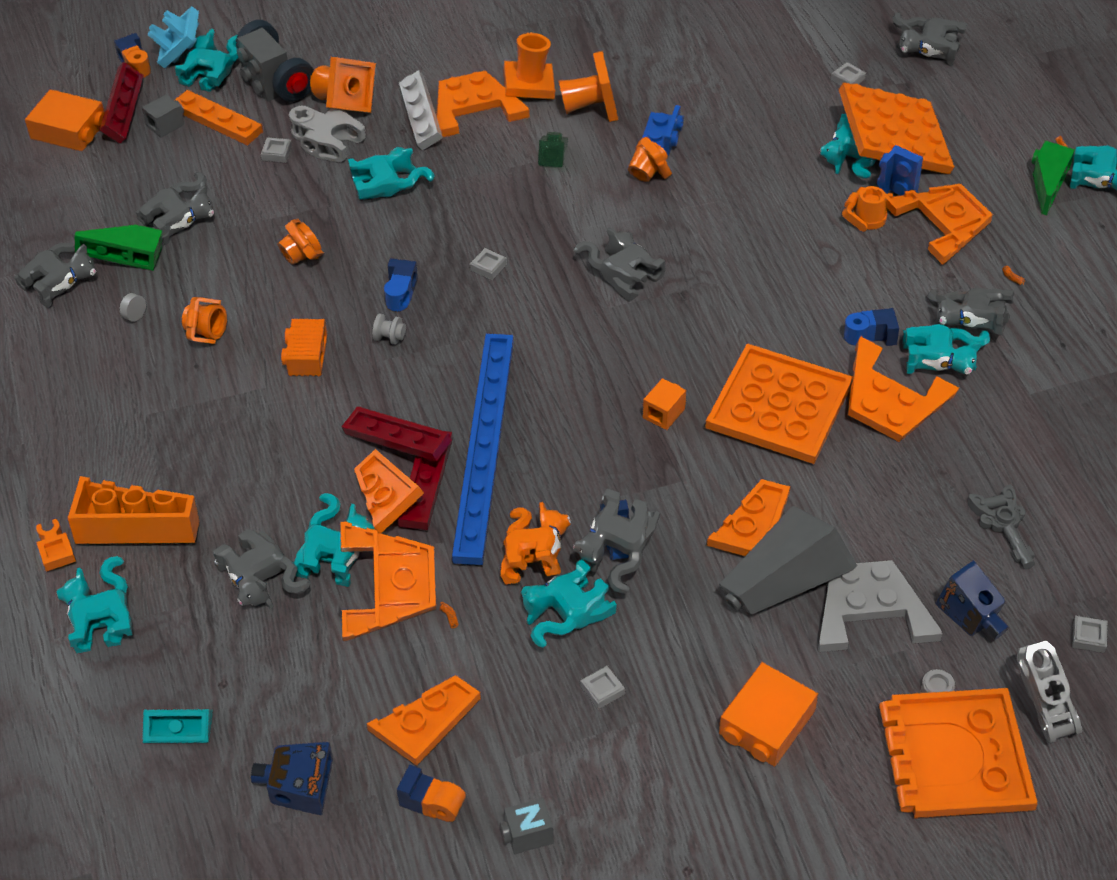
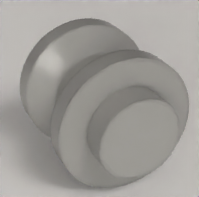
[373,313,406,344]

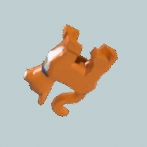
[501,502,571,585]

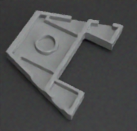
[818,560,942,652]

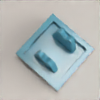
[148,6,199,68]

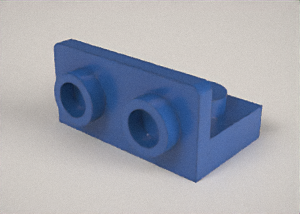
[642,105,684,156]
[877,145,923,196]

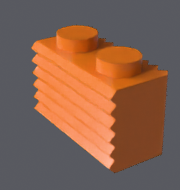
[281,319,327,377]

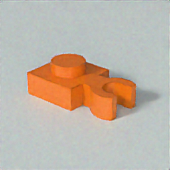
[36,519,76,572]

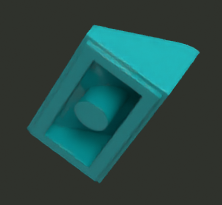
[143,709,213,743]

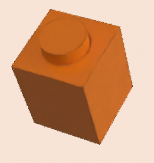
[643,378,686,430]

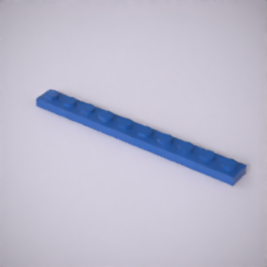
[452,334,514,565]

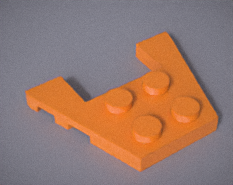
[437,71,530,137]
[886,184,993,264]
[848,336,959,442]
[340,522,436,641]

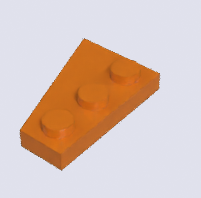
[354,449,424,533]
[707,479,790,556]
[367,675,481,766]

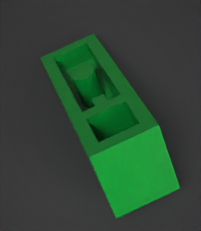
[1031,140,1075,216]
[75,225,162,271]

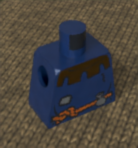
[935,560,1009,640]
[251,742,333,815]

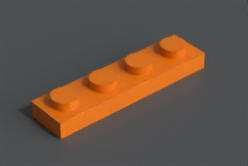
[175,90,263,145]

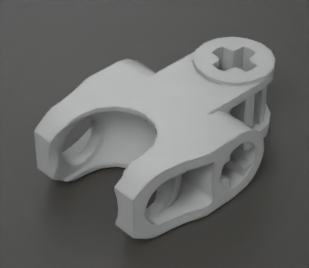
[289,106,366,162]
[1017,641,1082,744]

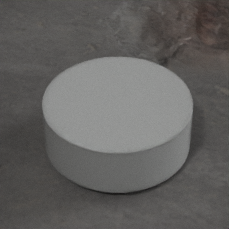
[120,293,146,322]
[921,669,955,693]

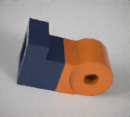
[114,33,151,78]
[397,764,466,822]

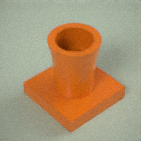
[503,33,555,99]
[559,51,619,122]
[310,57,376,113]

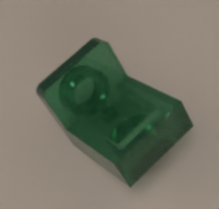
[538,132,568,167]

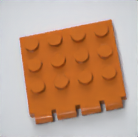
[879,688,1038,818]

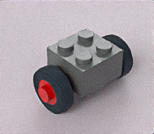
[236,20,314,102]

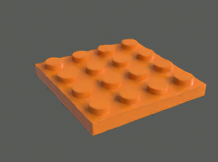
[839,82,954,174]
[705,343,853,464]

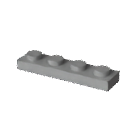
[399,70,443,151]

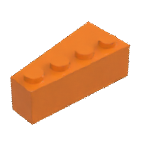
[68,476,200,544]

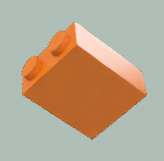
[25,89,105,151]
[719,662,818,767]

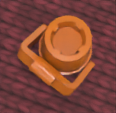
[628,137,672,182]
[842,186,888,232]
[278,219,324,265]
[182,297,227,344]

